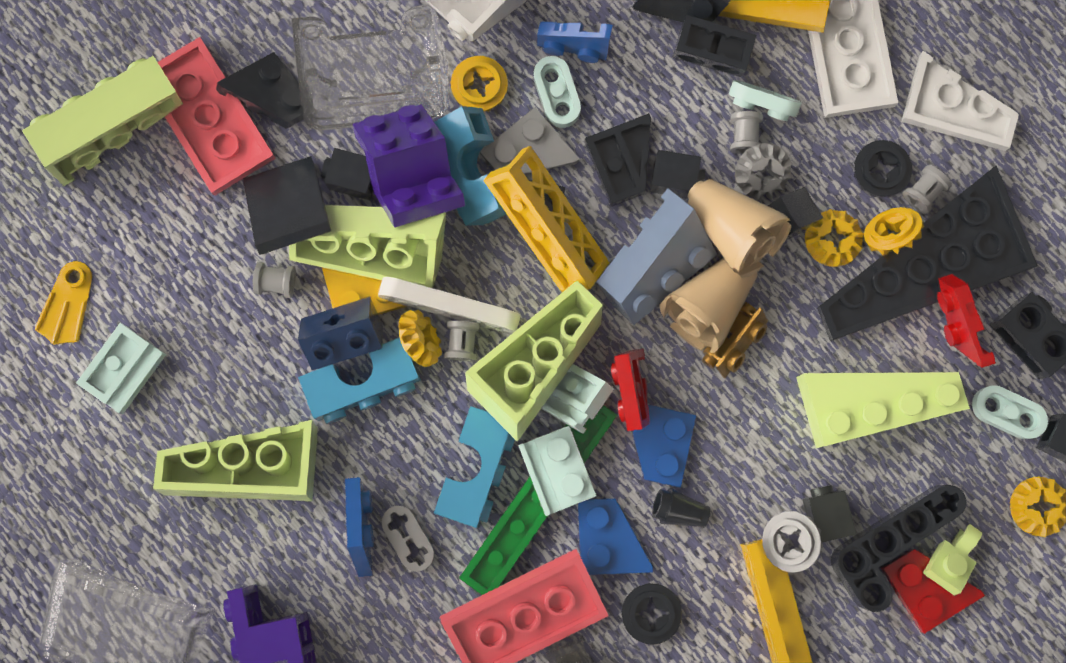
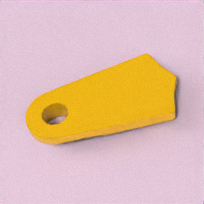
[35,261,92,345]

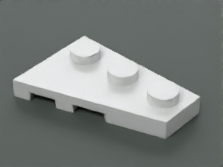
[901,51,1019,151]

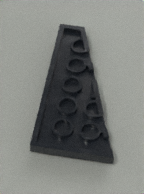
[817,166,1038,342]

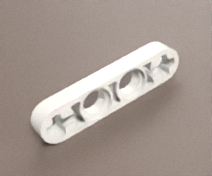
[378,277,521,334]

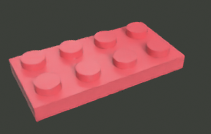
[158,37,276,196]
[440,549,609,663]

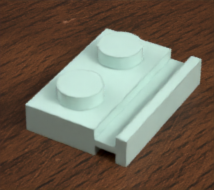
[76,323,167,414]
[541,364,614,434]
[518,426,596,516]

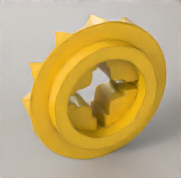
[451,56,508,112]
[864,207,924,256]
[805,209,864,267]
[399,310,442,367]
[1010,477,1066,537]

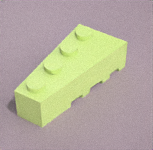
[22,56,183,186]
[289,205,446,288]
[465,281,603,442]
[796,372,970,448]
[153,420,318,501]

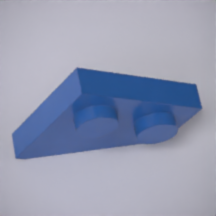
[537,22,613,63]
[632,405,696,488]
[345,477,374,577]
[578,498,653,575]

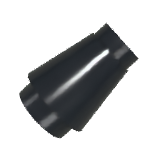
[652,488,710,528]

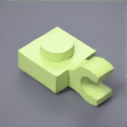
[923,524,982,595]

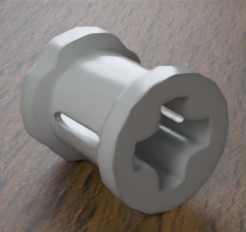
[730,111,763,154]
[902,165,952,214]
[253,262,296,298]
[444,321,480,362]

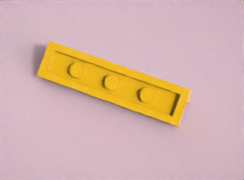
[718,0,831,33]
[483,146,610,292]
[740,539,813,663]

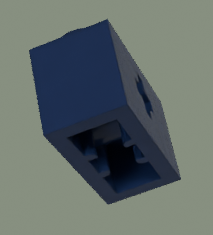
[298,297,383,370]

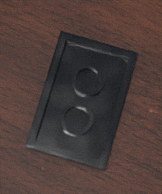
[243,156,331,255]

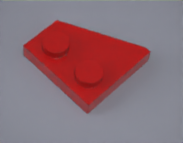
[937,274,996,368]
[611,348,650,431]
[881,549,985,634]

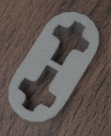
[382,506,435,572]

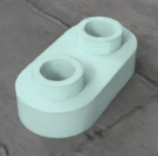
[534,56,581,128]
[729,80,802,121]
[972,386,1048,439]

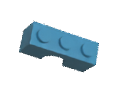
[434,106,506,226]
[298,337,421,424]
[434,406,515,528]

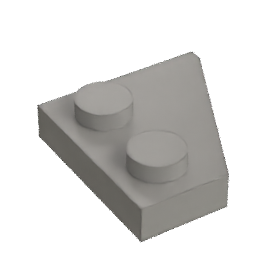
[480,107,579,175]

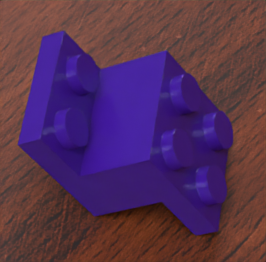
[352,104,465,228]
[223,584,317,663]

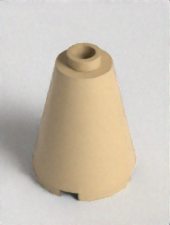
[687,179,791,278]
[660,257,758,353]

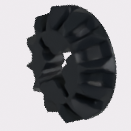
[854,140,912,197]
[621,583,682,645]

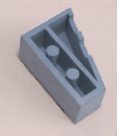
[597,188,717,325]

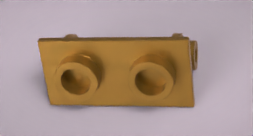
[702,302,768,379]

